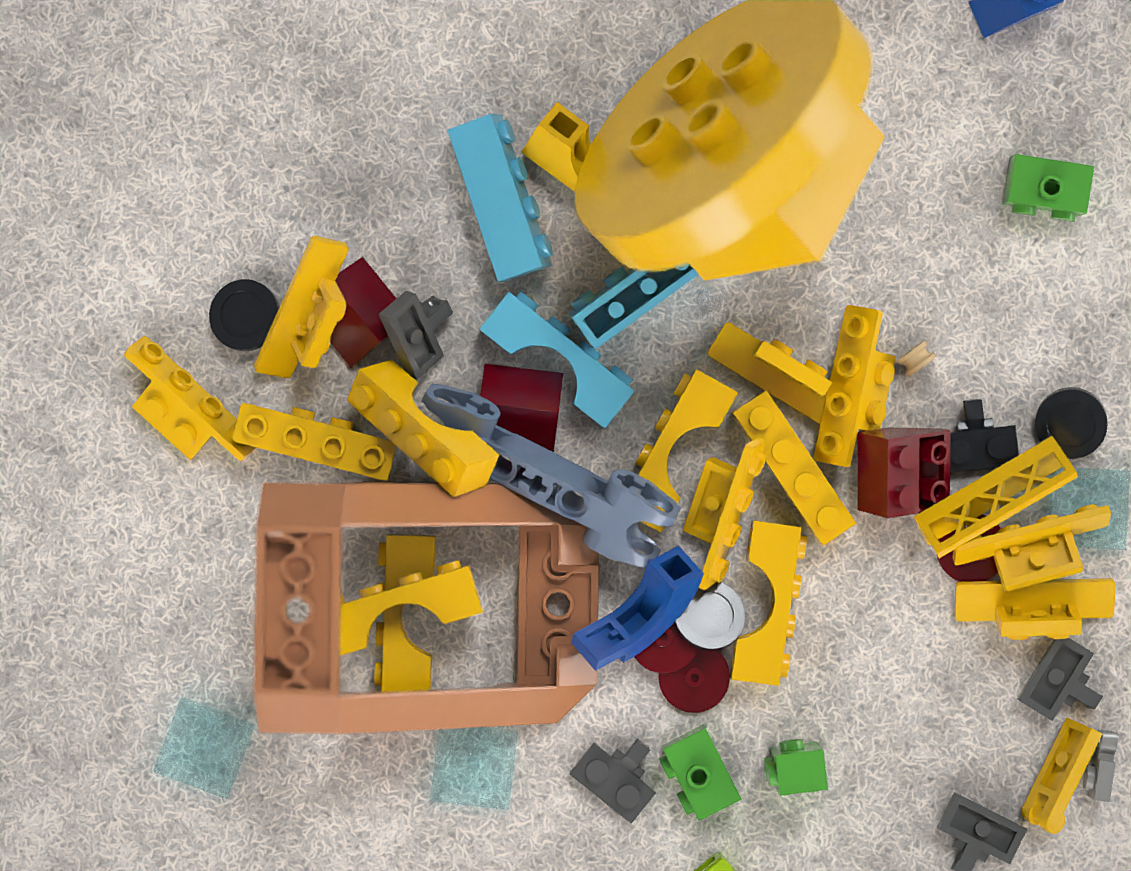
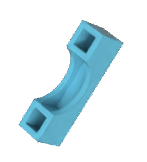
[479,291,634,429]

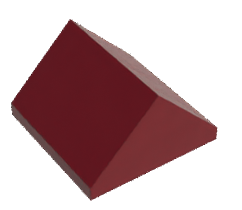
[330,257,397,368]
[480,363,563,452]

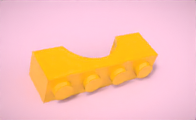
[521,102,591,192]
[346,359,499,497]
[635,369,738,533]
[731,390,856,546]
[730,520,807,686]
[374,534,436,692]
[340,560,483,656]

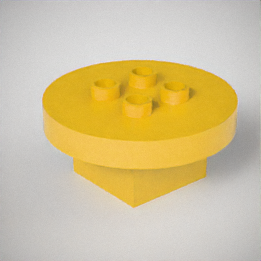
[575,0,885,281]

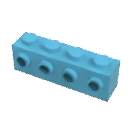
[447,114,553,282]
[568,263,699,350]

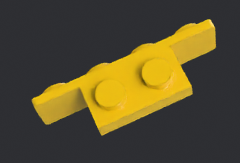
[254,236,349,378]
[813,305,896,467]
[707,322,832,425]
[124,336,257,461]
[232,403,397,481]
[683,437,766,590]
[953,504,1111,592]
[955,578,1116,640]

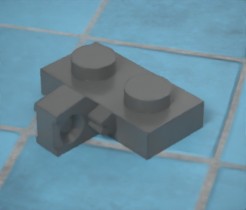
[378,291,453,379]
[1017,637,1103,721]
[569,738,656,824]
[937,792,1027,871]

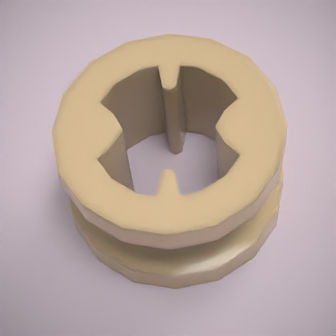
[896,340,936,377]

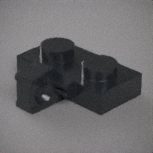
[950,399,1019,473]

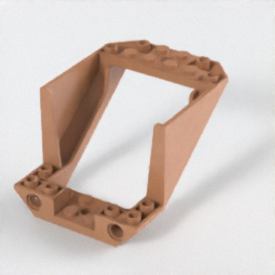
[254,481,599,734]

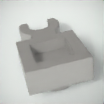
[1083,729,1118,802]

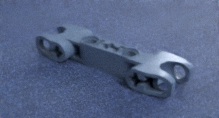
[422,383,681,568]

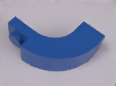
[571,545,704,671]

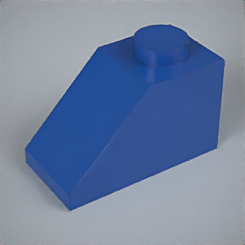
[968,0,1064,38]

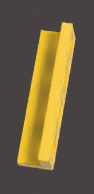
[914,436,1078,558]

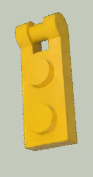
[1021,717,1102,834]

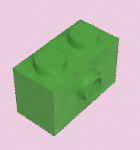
[1002,154,1094,222]
[659,724,742,821]
[763,739,828,796]

